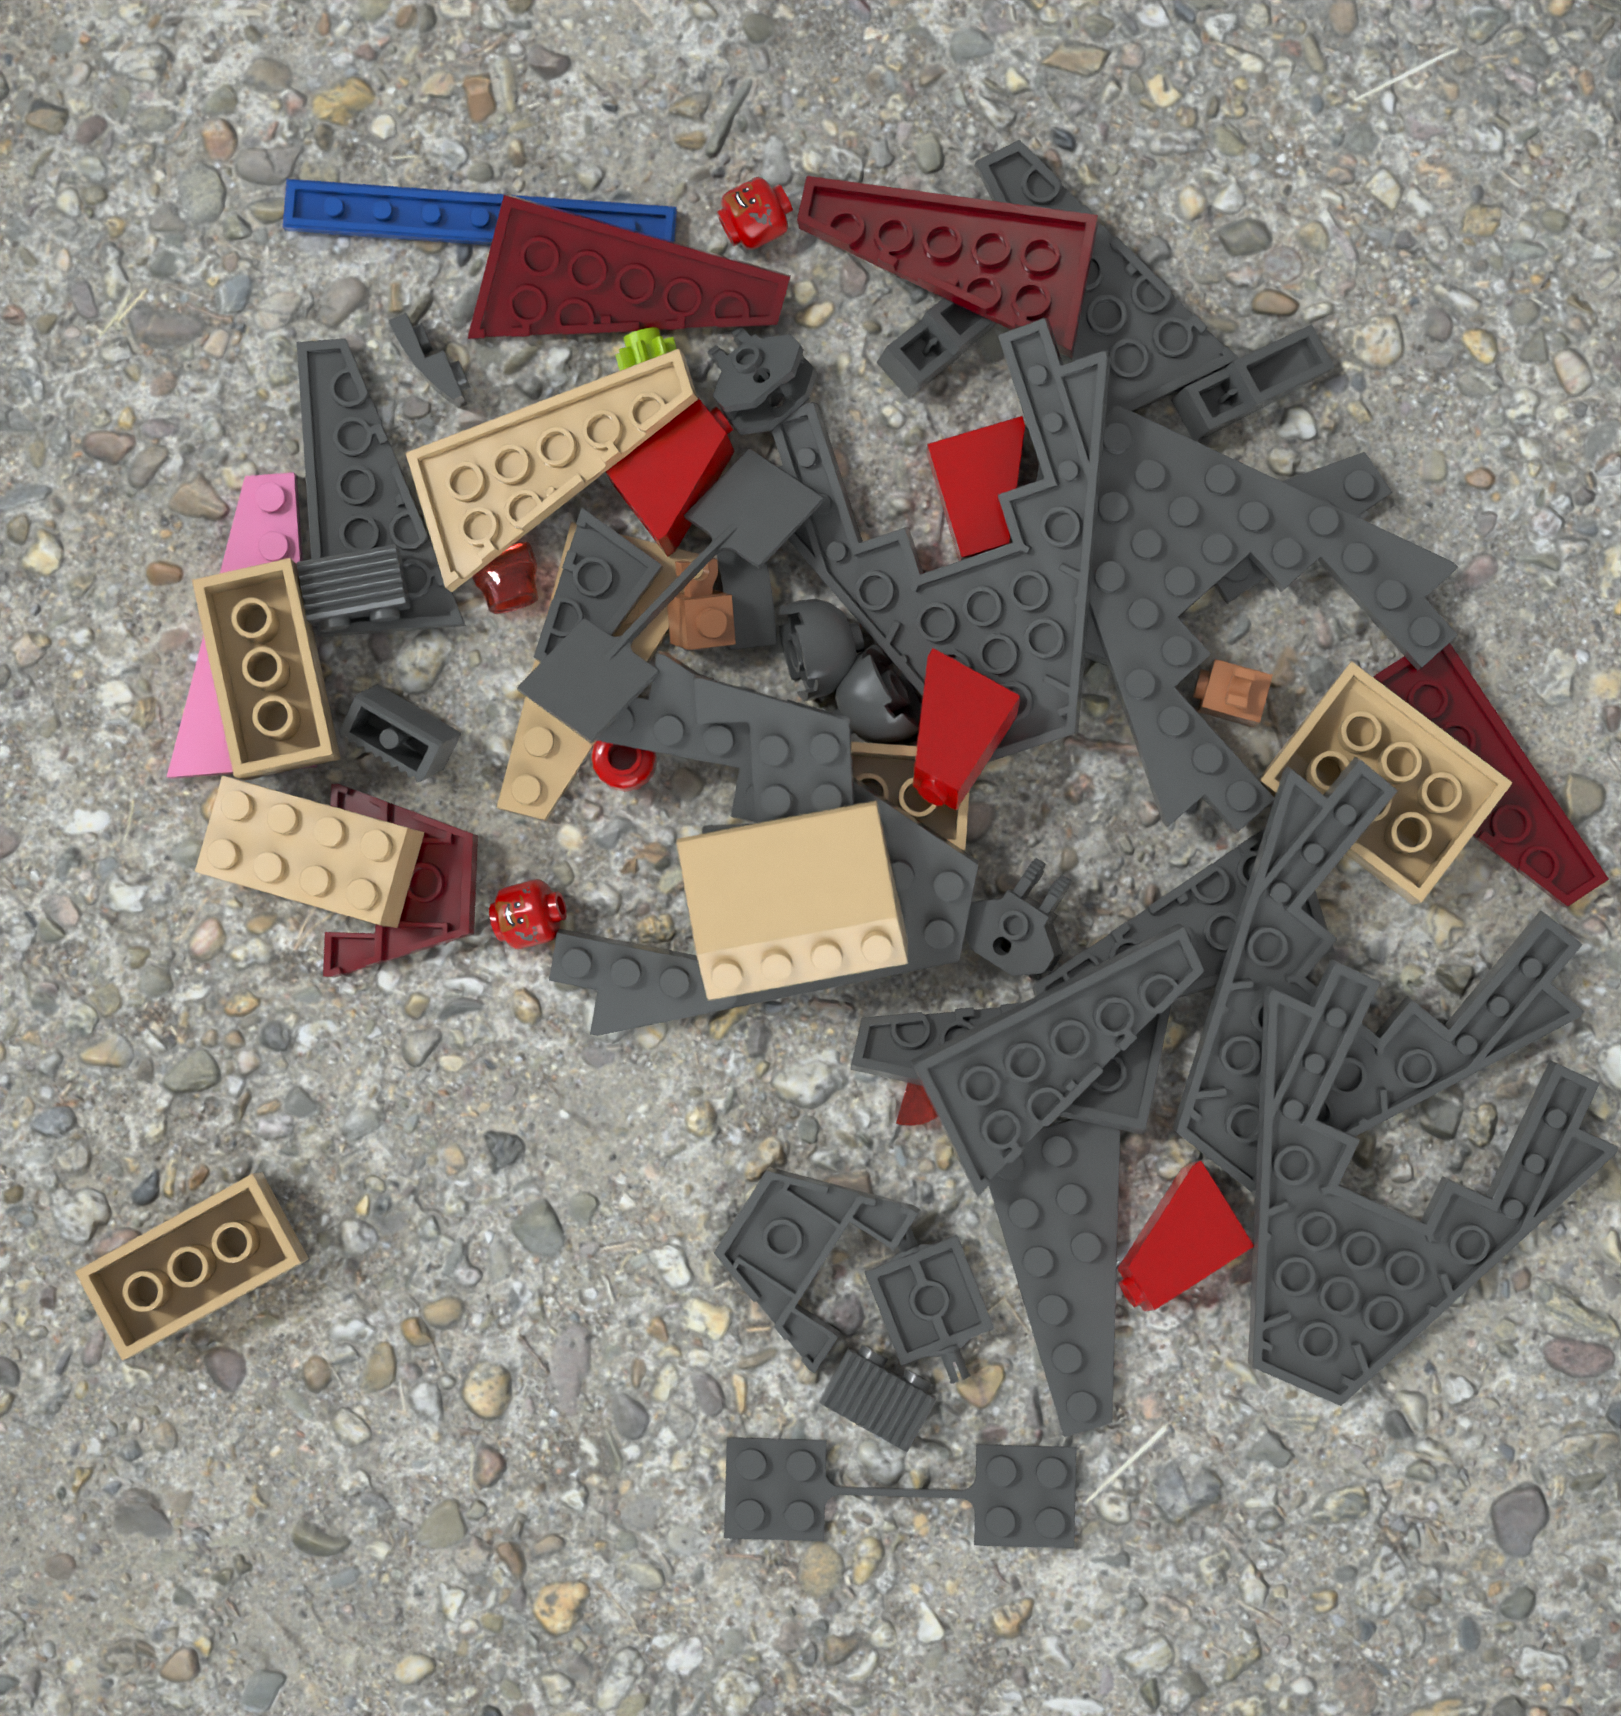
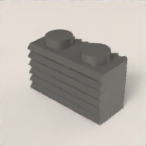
[297,544,411,632]
[339,684,461,782]
[819,1344,937,1452]

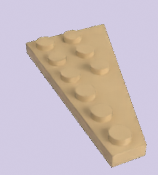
[406,349,698,592]
[497,522,703,821]

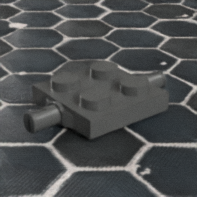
[864,1226,994,1384]

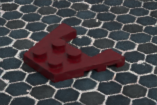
[323,784,478,977]

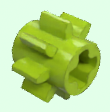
[615,327,677,371]

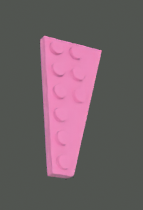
[167,472,317,779]

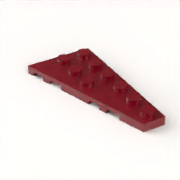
[797,176,1098,359]

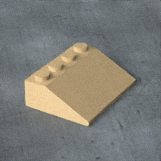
[1258,661,1512,905]
[677,801,908,1000]

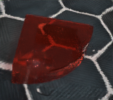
[895,1082,937,1126]

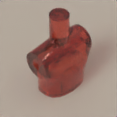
[472,542,538,614]

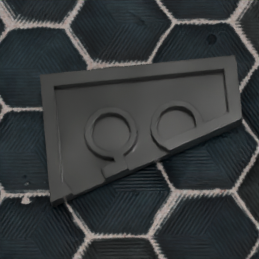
[534,507,663,663]

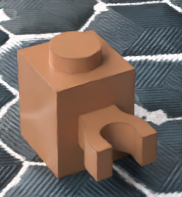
[667,558,736,650]
[1192,659,1273,728]

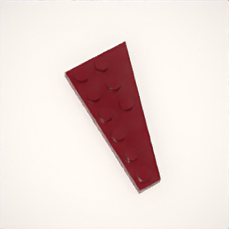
[467,194,791,339]
[1373,643,1609,908]

